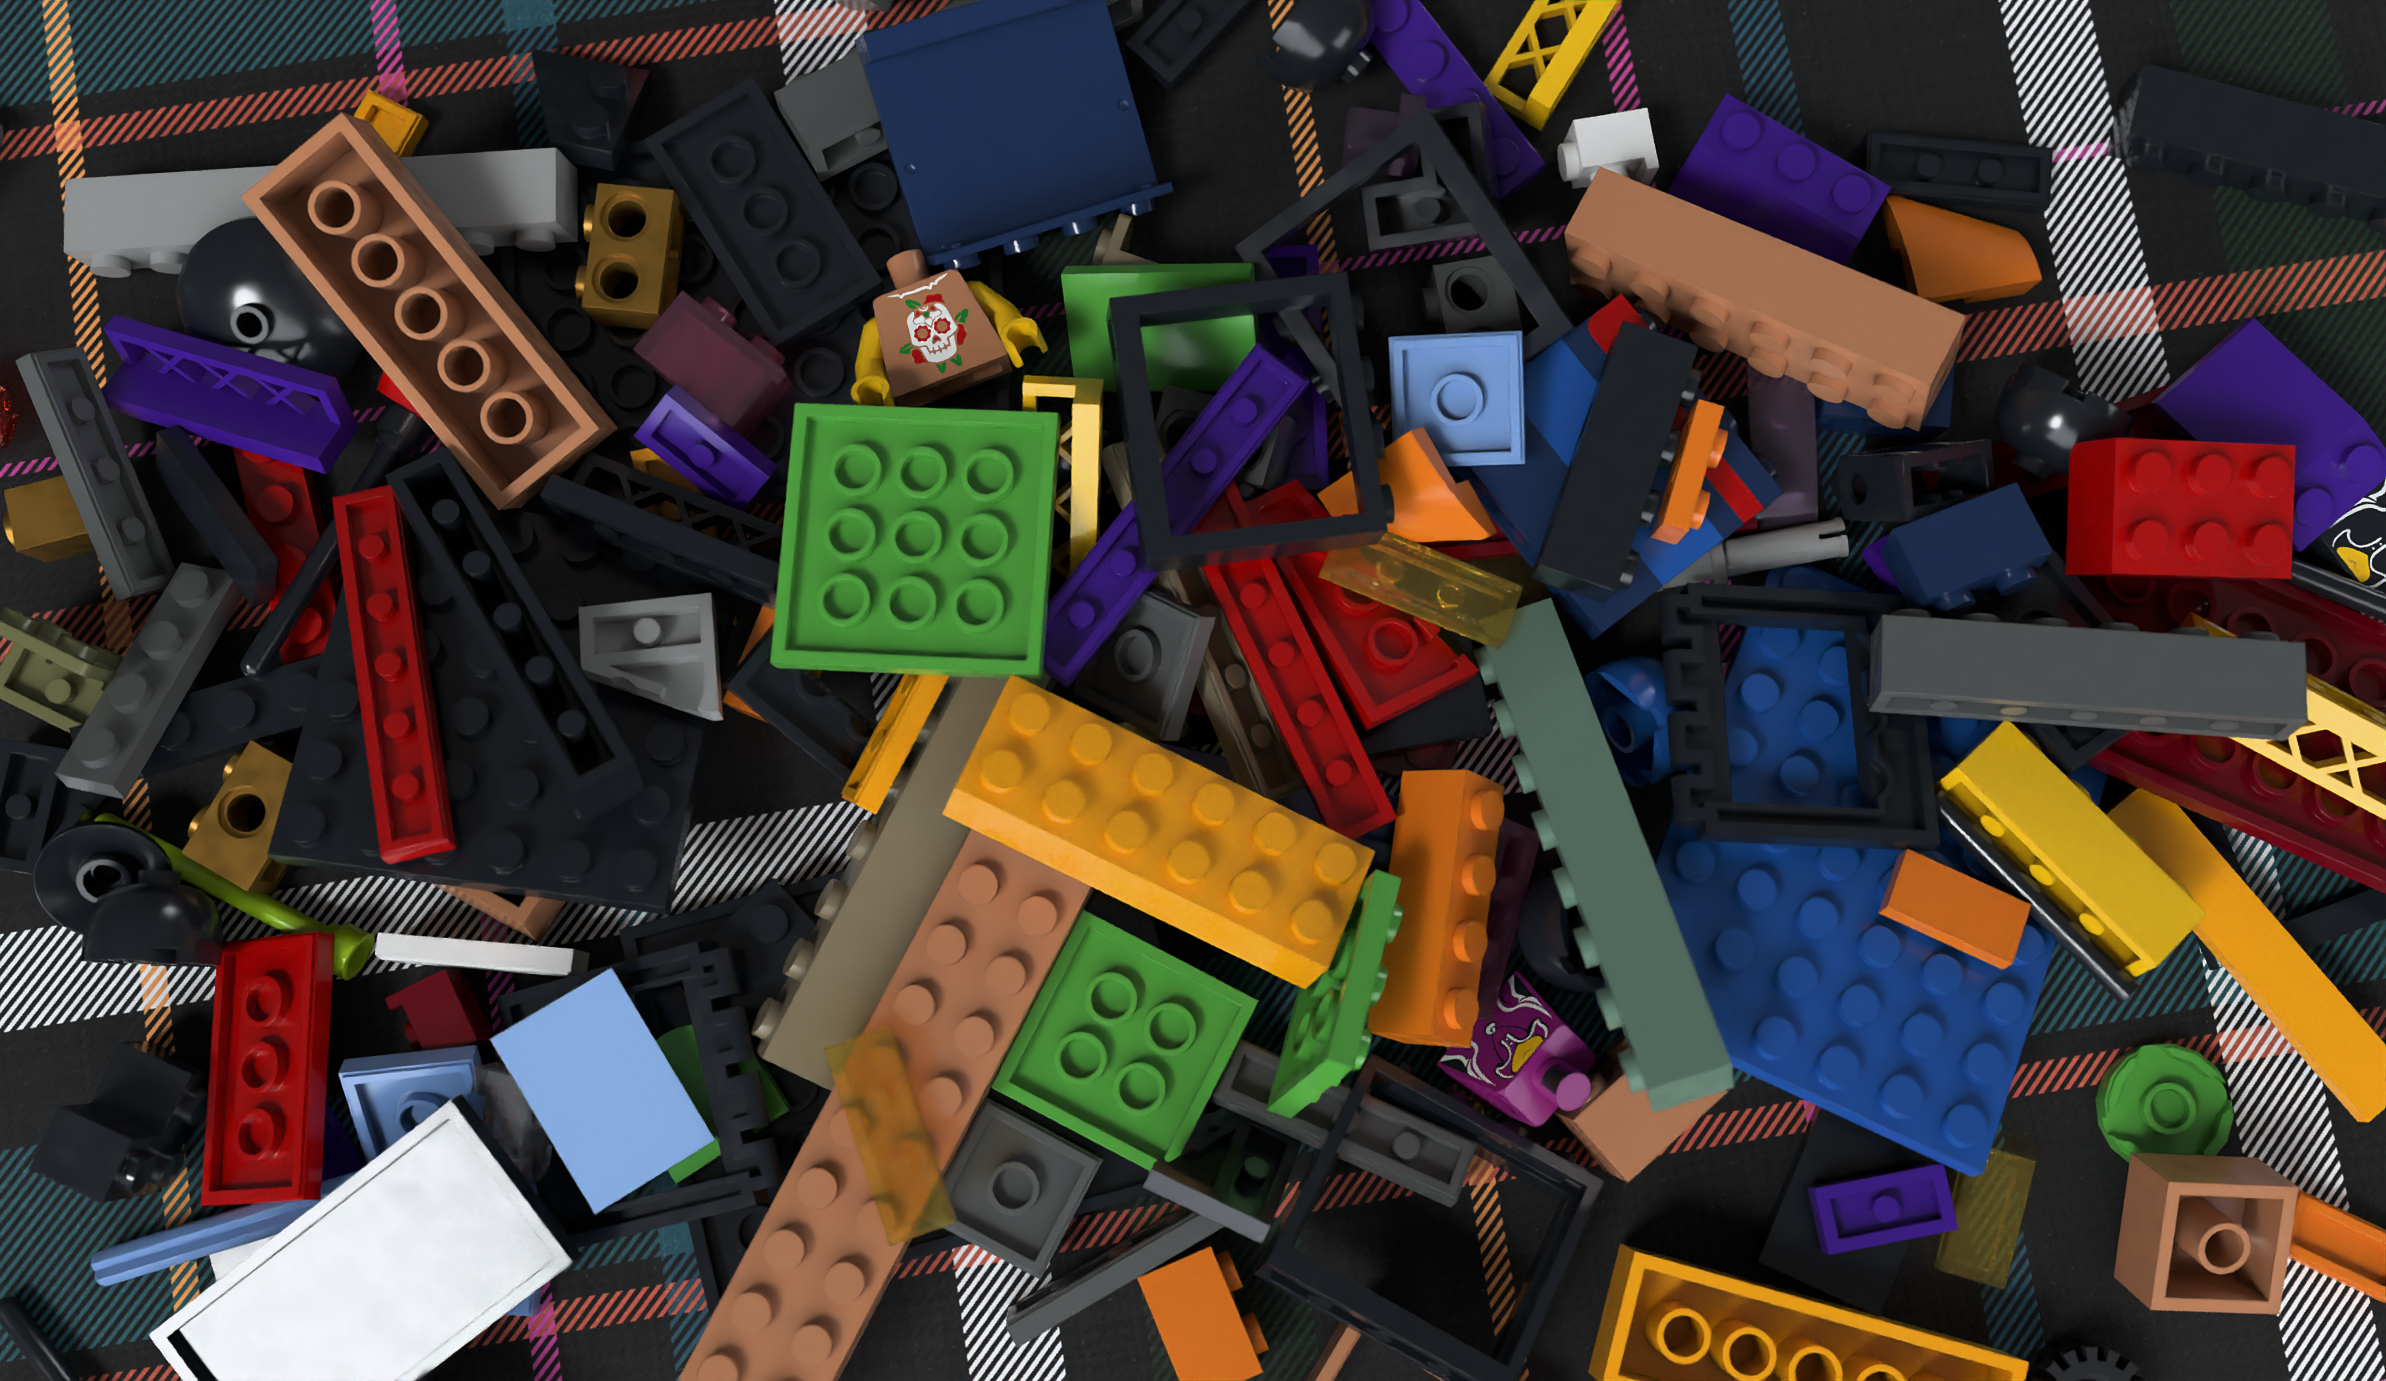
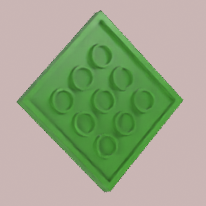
[770,403,1061,680]

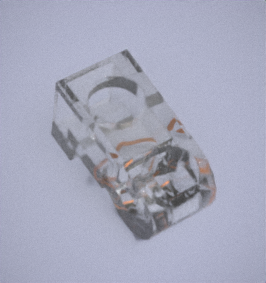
[471,1060,553,1185]

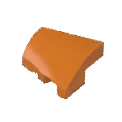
[1881,195,2042,304]
[1317,427,1497,544]

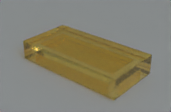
[1934,1148,2036,1290]

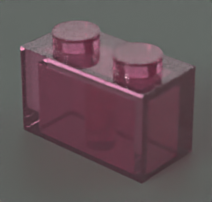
[633,290,793,440]

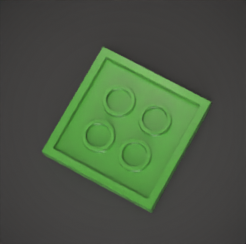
[1266,869,1403,1119]
[991,910,1258,1171]

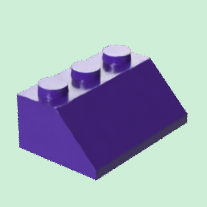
[1667,93,1891,266]

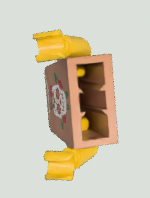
[851,249,1048,408]

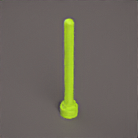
[94,813,375,980]

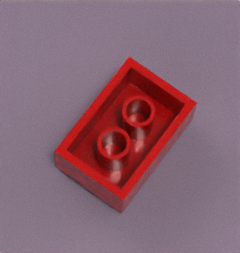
[2066,438,2296,580]

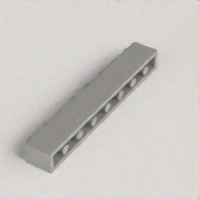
[63,147,578,278]

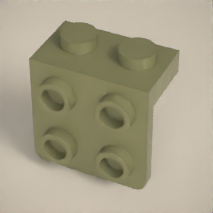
[0,606,124,733]

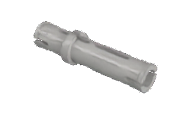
[1656,516,1849,592]

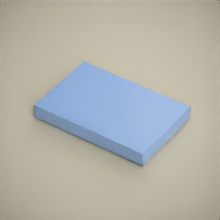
[490,968,715,1214]

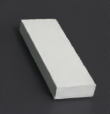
[375,932,590,977]

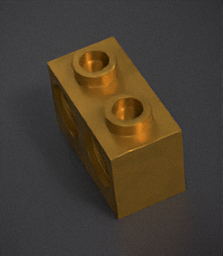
[575,183,687,332]

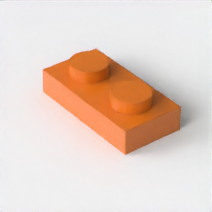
[1650,399,1728,545]

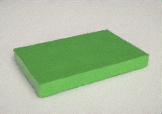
[1061,263,1260,392]

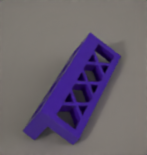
[101,315,359,474]

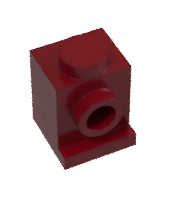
[385,969,495,1058]

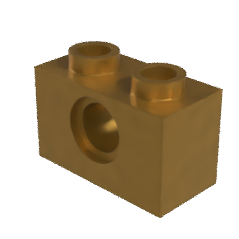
[181,740,294,894]

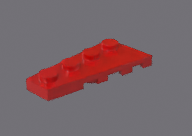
[1244,479,1479,732]

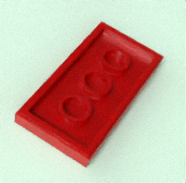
[201,931,335,1206]

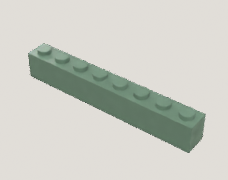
[1473,598,1734,1113]

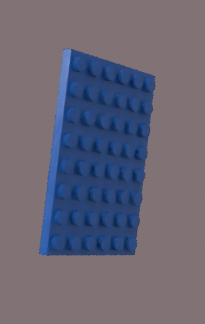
[1597,563,2108,1177]

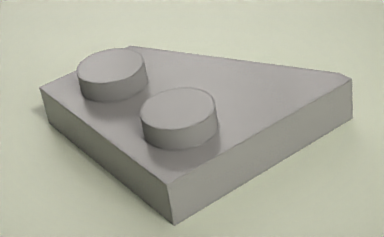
[578,593,723,721]

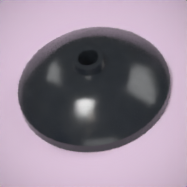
[177,216,365,399]

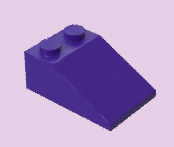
[2151,318,2386,552]

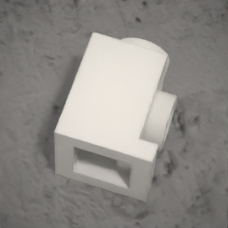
[1558,108,1659,189]

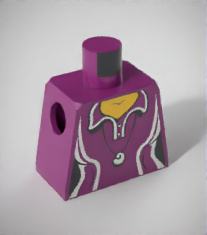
[1436,970,1596,1127]

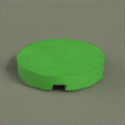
[2095,1043,2234,1163]

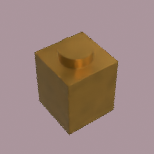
[3,475,95,563]

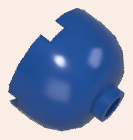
[1582,656,1688,787]

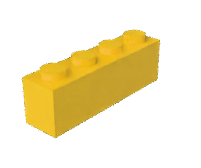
[1934,721,2207,978]

